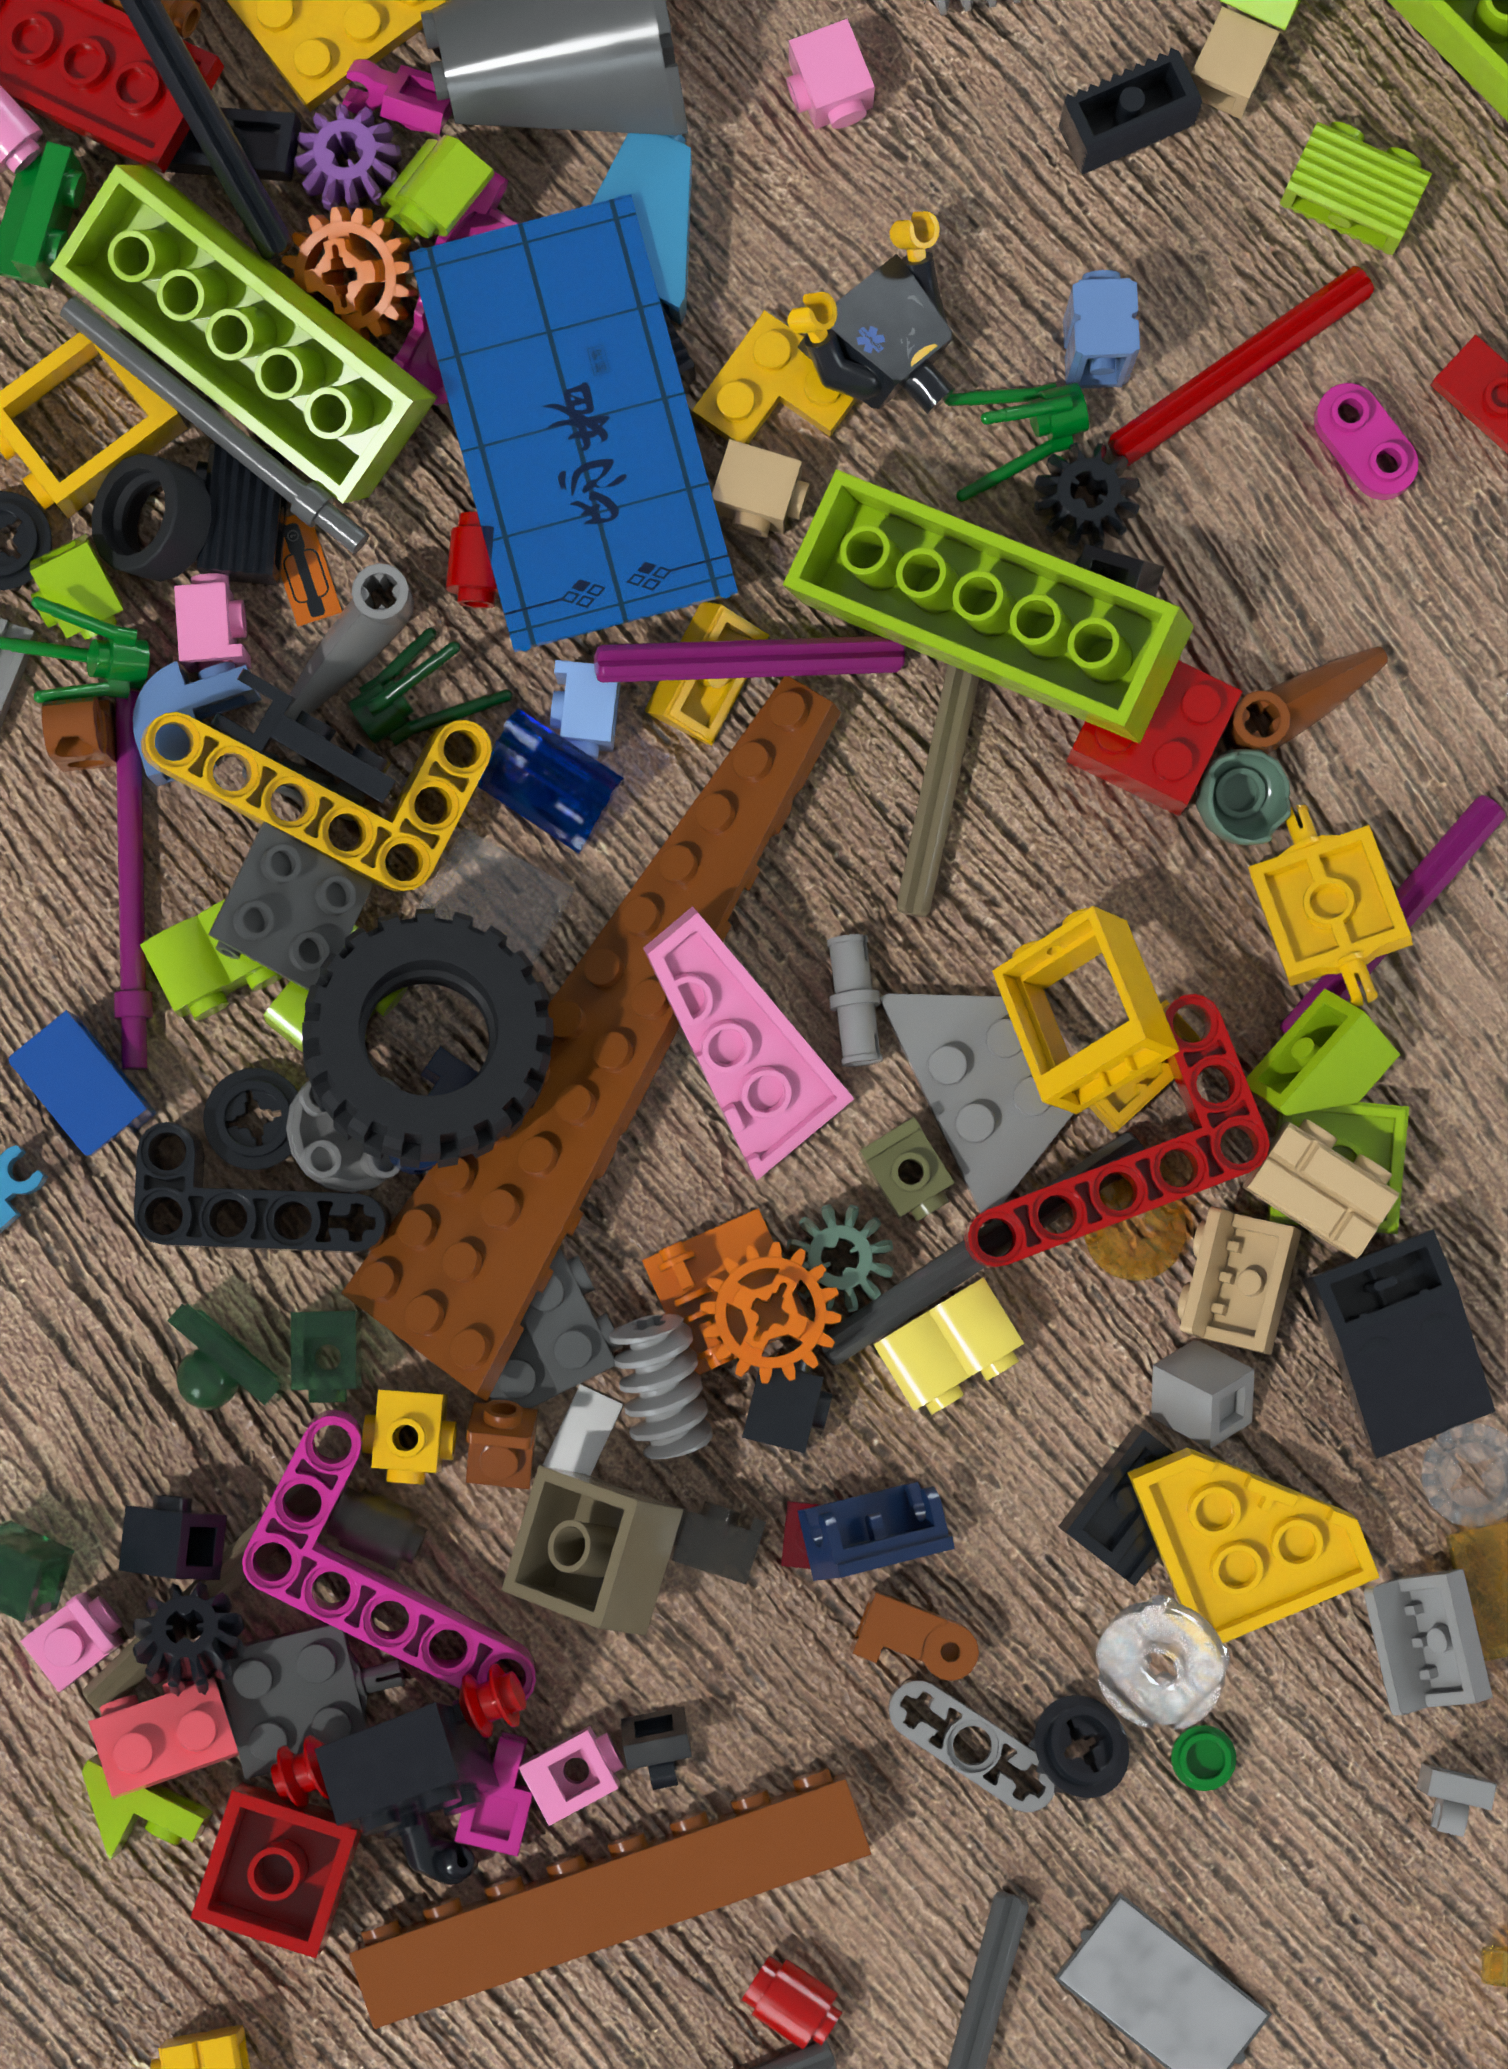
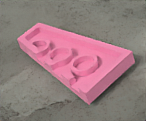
[643,906,854,1181]

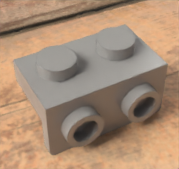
[1364,1569,1493,1716]

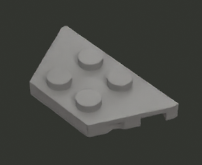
[880,993,1074,1213]

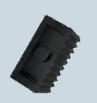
[1059,48,1203,175]
[195,443,292,586]

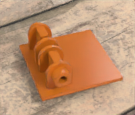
[642,1208,808,1375]

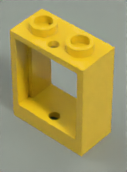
[0,315,188,518]
[992,906,1180,1114]

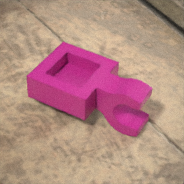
[343,59,453,135]
[454,1732,533,1857]

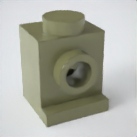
[858,1117,955,1222]

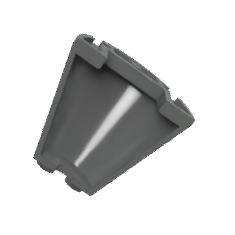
[421,0,688,135]

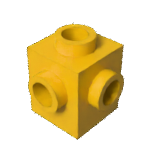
[362,1389,457,1484]

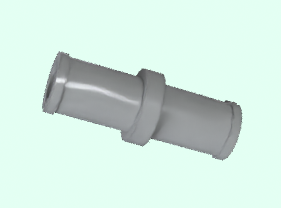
[827,934,883,1067]

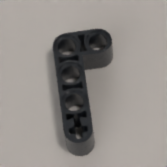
[134,1122,391,1254]

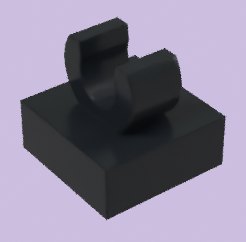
[621,1706,692,1790]

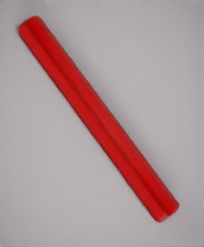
[1108,266,1375,466]

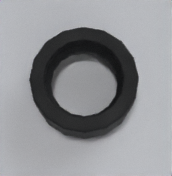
[92,453,211,582]

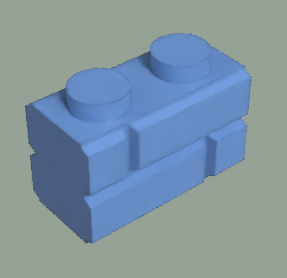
[1063,270,1140,389]

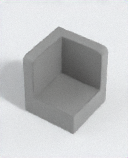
[1152,1341,1255,1449]

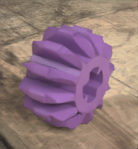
[294,103,402,214]

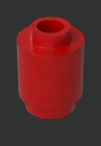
[446,512,500,609]
[741,1955,842,2050]

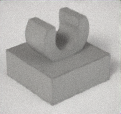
[1416,1763,1497,1837]

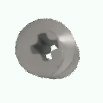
[609,1314,713,1459]

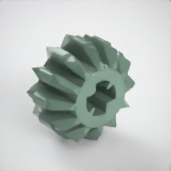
[786,1204,893,1312]

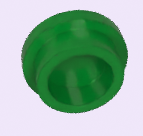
[1171,1725,1236,1791]

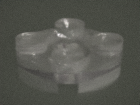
[1096,1595,1230,1729]

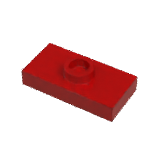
[1430,334,1508,454]

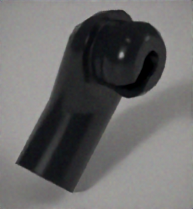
[400,1814,475,1885]

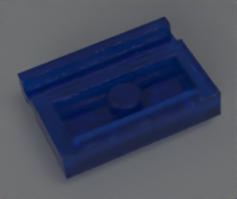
[477,708,624,854]

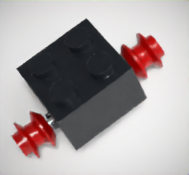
[271,1664,526,1838]

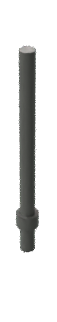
[60,296,370,554]

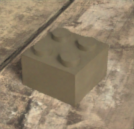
[501,1465,684,1636]

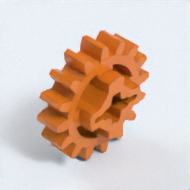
[282,207,418,342]
[700,1242,841,1384]

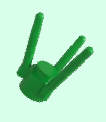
[944,382,1089,502]
[0,596,150,703]

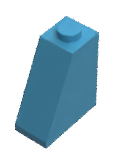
[589,133,692,325]

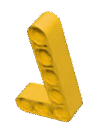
[140,712,492,891]

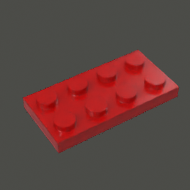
[0,0,225,174]

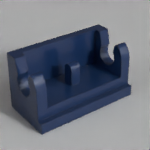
[797,1482,955,1581]

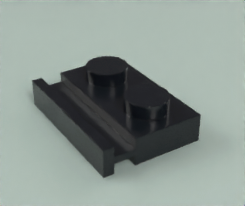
[1058,1424,1174,1586]

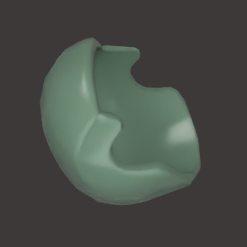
[1196,748,1291,845]

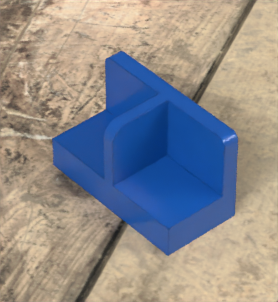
[9,1010,157,1156]

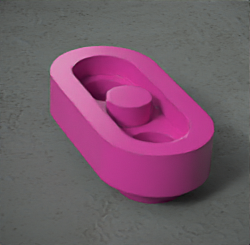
[1314,383,1419,500]

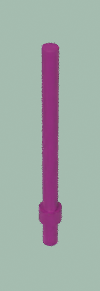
[114,690,153,1070]

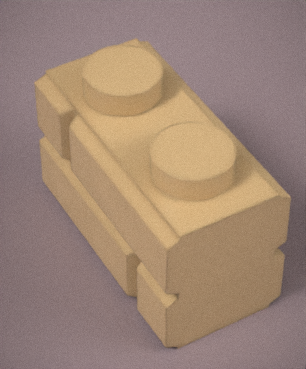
[1242,1119,1400,1259]

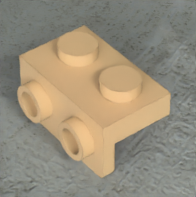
[1178,1206,1302,1355]

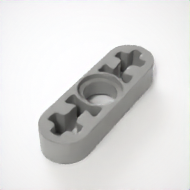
[888,1678,1055,1812]

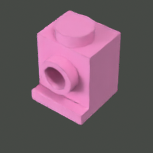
[174,573,251,673]
[518,1726,625,1826]

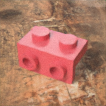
[88,1678,239,1799]

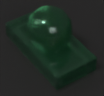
[168,1303,288,1410]

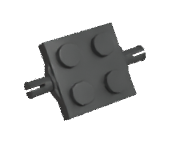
[221,1623,405,1779]

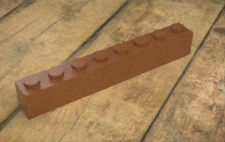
[349,1767,872,2029]

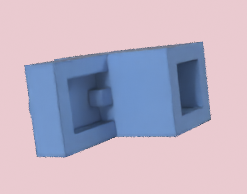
[133,661,262,787]

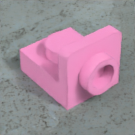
[20,1592,125,1692]

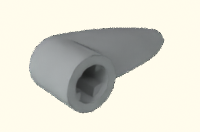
[286,563,414,721]

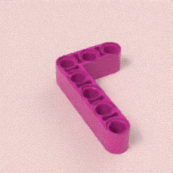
[242,1409,536,1700]

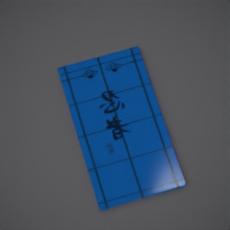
[409,194,738,652]

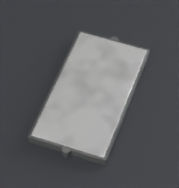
[1054,1892,1272,2069]

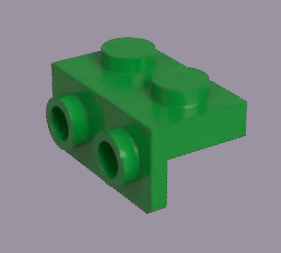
[0,141,87,289]

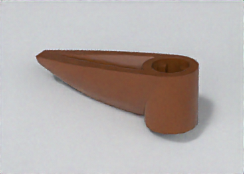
[1226,646,1388,754]

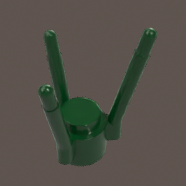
[347,627,513,746]

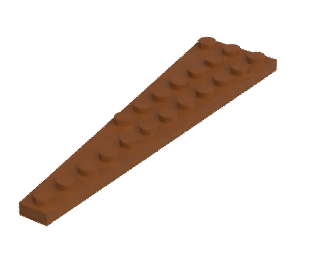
[341,676,841,1401]

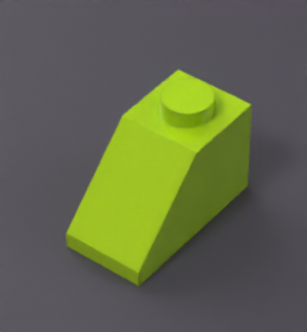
[1246,989,1400,1116]

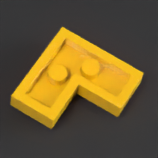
[692,310,857,445]

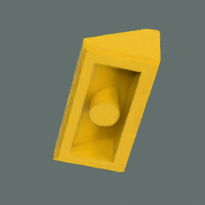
[645,602,770,746]

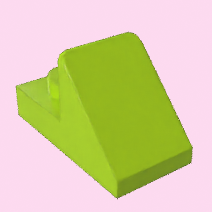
[82,1754,214,1860]

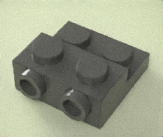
[490,1249,623,1408]

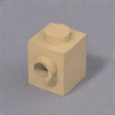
[1191,6,1280,119]
[712,439,810,537]

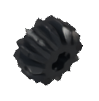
[1033,442,1140,550]
[133,1581,245,1696]

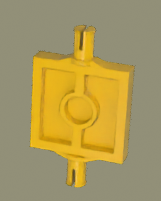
[1248,805,1413,1006]

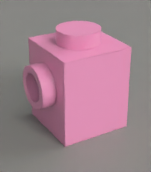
[786,18,875,130]

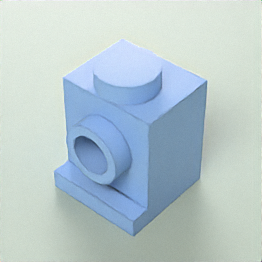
[550,660,621,760]

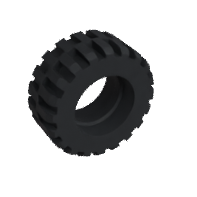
[302,908,554,1168]

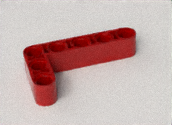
[964,994,1270,1268]

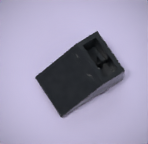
[1302,1229,1496,1459]

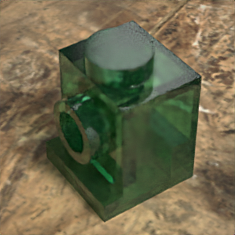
[291,1311,363,1403]

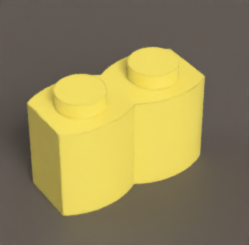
[873,1277,1024,1415]

